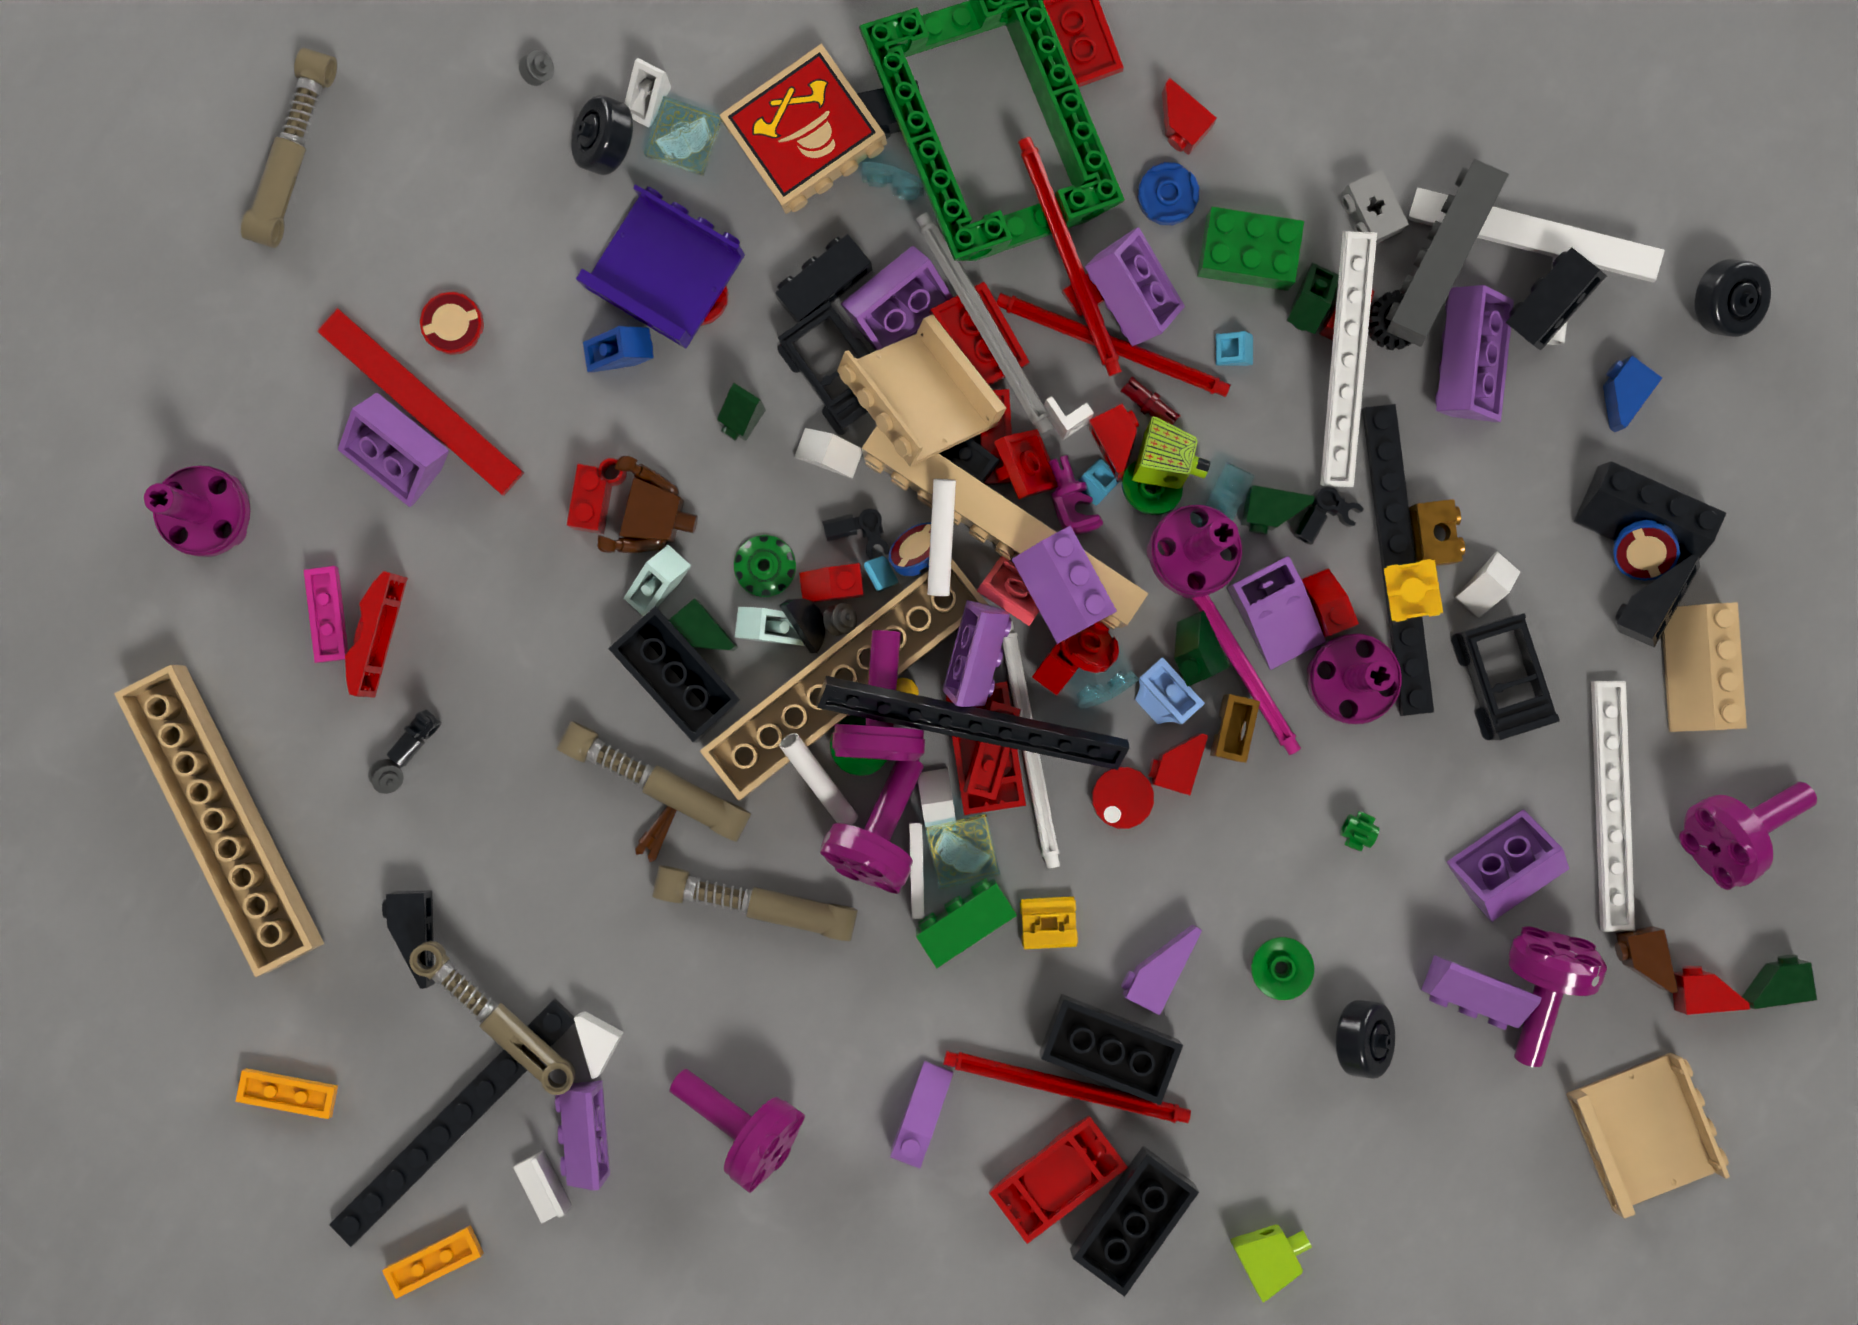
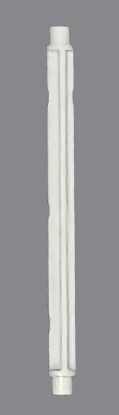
[1002,621,1060,869]

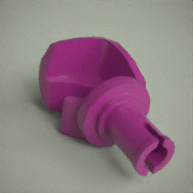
[1049,455,1103,535]

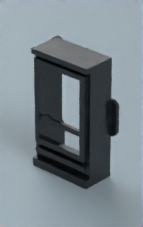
[778,302,870,435]
[1451,613,1560,740]

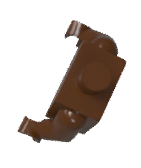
[597,456,698,553]

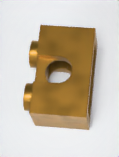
[1409,499,1465,566]
[1210,694,1260,763]

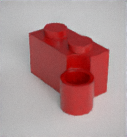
[566,458,627,535]

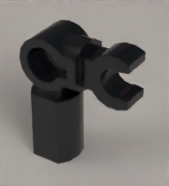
[1294,487,1364,545]
[822,508,889,559]
[387,709,442,767]

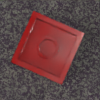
[994,429,1058,499]

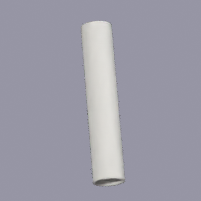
[927,479,956,596]
[779,733,858,825]

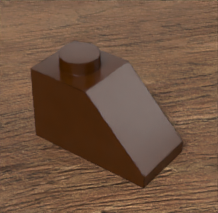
[1615,926,1678,993]

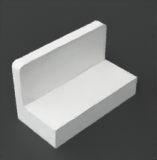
[1044,396,1094,440]
[513,1150,572,1224]

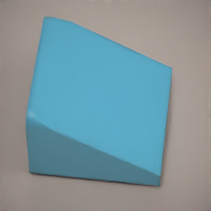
[1216,331,1253,366]
[1078,458,1121,506]
[863,556,898,593]

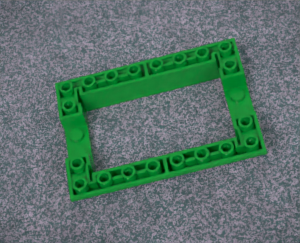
[859,0,1125,261]

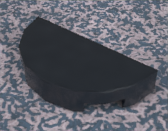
[779,598,826,653]

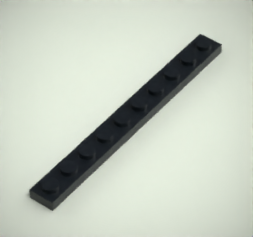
[1362,404,1434,716]
[817,676,1130,770]
[329,998,575,1247]

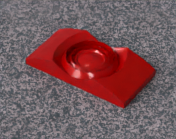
[345,571,408,698]
[945,682,1026,815]
[989,1115,1128,1244]

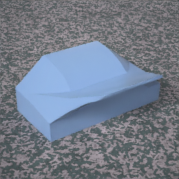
[1135,657,1205,725]

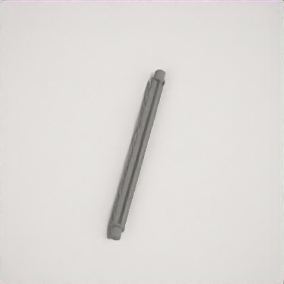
[916,212,1054,435]

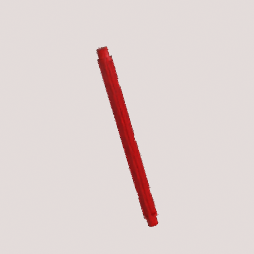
[1018,137,1122,377]
[996,293,1231,397]
[943,1051,1191,1124]

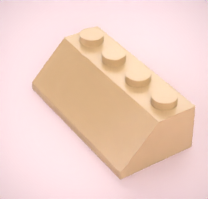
[1662,602,1747,732]

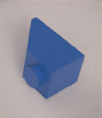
[583,326,654,373]
[1603,356,1662,433]

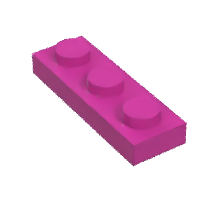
[304,566,348,663]

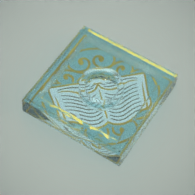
[644,96,722,176]
[925,814,1000,889]

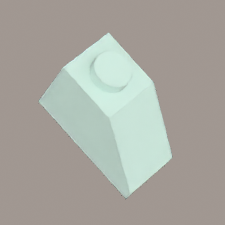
[623,545,691,616]
[735,607,805,646]

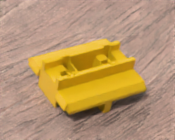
[1384,559,1443,622]
[1020,896,1078,949]

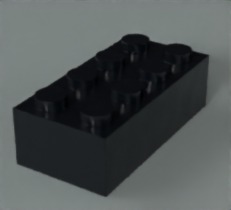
[1039,994,1183,1105]
[1070,1146,1199,1297]

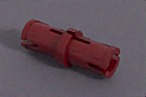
[1120,376,1180,425]

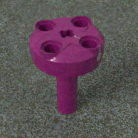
[144,465,250,557]
[1147,505,1242,598]
[832,630,925,762]
[1307,633,1402,724]
[820,760,924,894]
[1679,782,1817,890]
[1508,926,1607,1067]
[669,1068,805,1193]

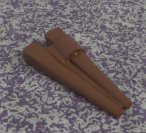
[635,806,677,862]

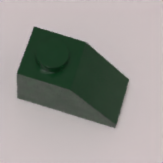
[1287,262,1339,334]
[717,383,766,441]
[1241,485,1315,534]
[669,598,738,651]
[1174,610,1230,687]
[1742,955,1817,1009]

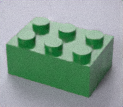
[1197,206,1305,291]
[915,877,1017,969]

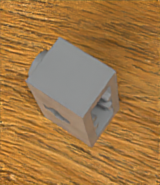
[1341,169,1409,244]

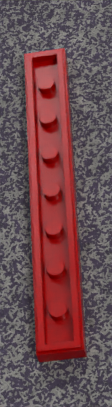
[317,308,524,496]

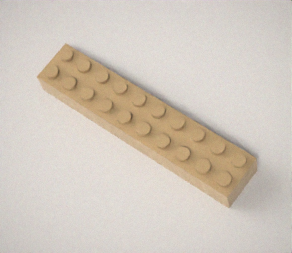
[862,426,1149,630]
[700,559,988,801]
[114,665,324,977]

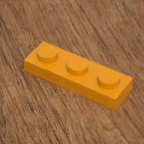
[235,1068,338,1119]
[382,1225,484,1299]

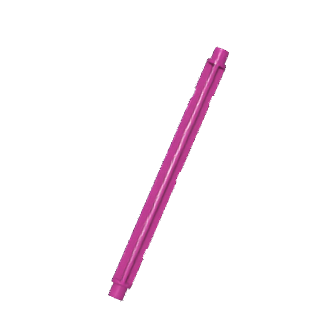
[1159,542,1301,755]

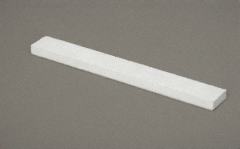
[1407,187,1665,283]
[1320,231,1377,487]
[1591,681,1635,932]

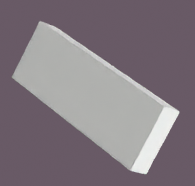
[909,822,924,919]

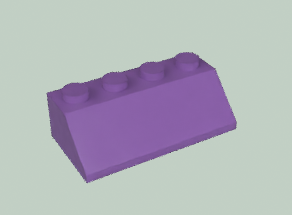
[1435,285,1514,422]

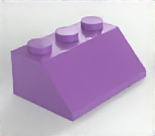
[1085,227,1185,347]
[841,246,953,351]
[338,392,449,507]
[1011,526,1117,644]
[942,600,1011,707]
[1447,809,1569,922]
[1421,955,1542,1030]
[555,1080,610,1190]

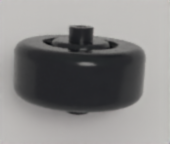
[571,95,633,175]
[1694,259,1771,337]
[1336,1000,1395,1079]

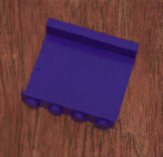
[576,184,745,349]

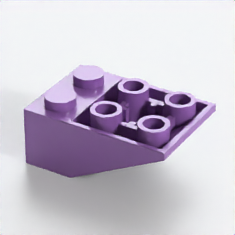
[1227,556,1326,670]

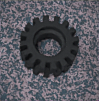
[1368,290,1412,350]

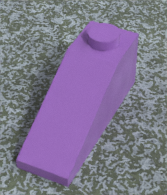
[1121,924,1202,1015]
[890,1061,954,1169]

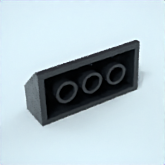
[1574,461,1726,567]
[608,606,740,743]

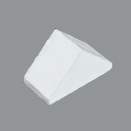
[624,58,671,128]
[795,428,863,479]
[1455,551,1520,618]
[918,768,957,835]
[574,1011,624,1079]

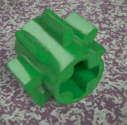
[1340,811,1380,851]

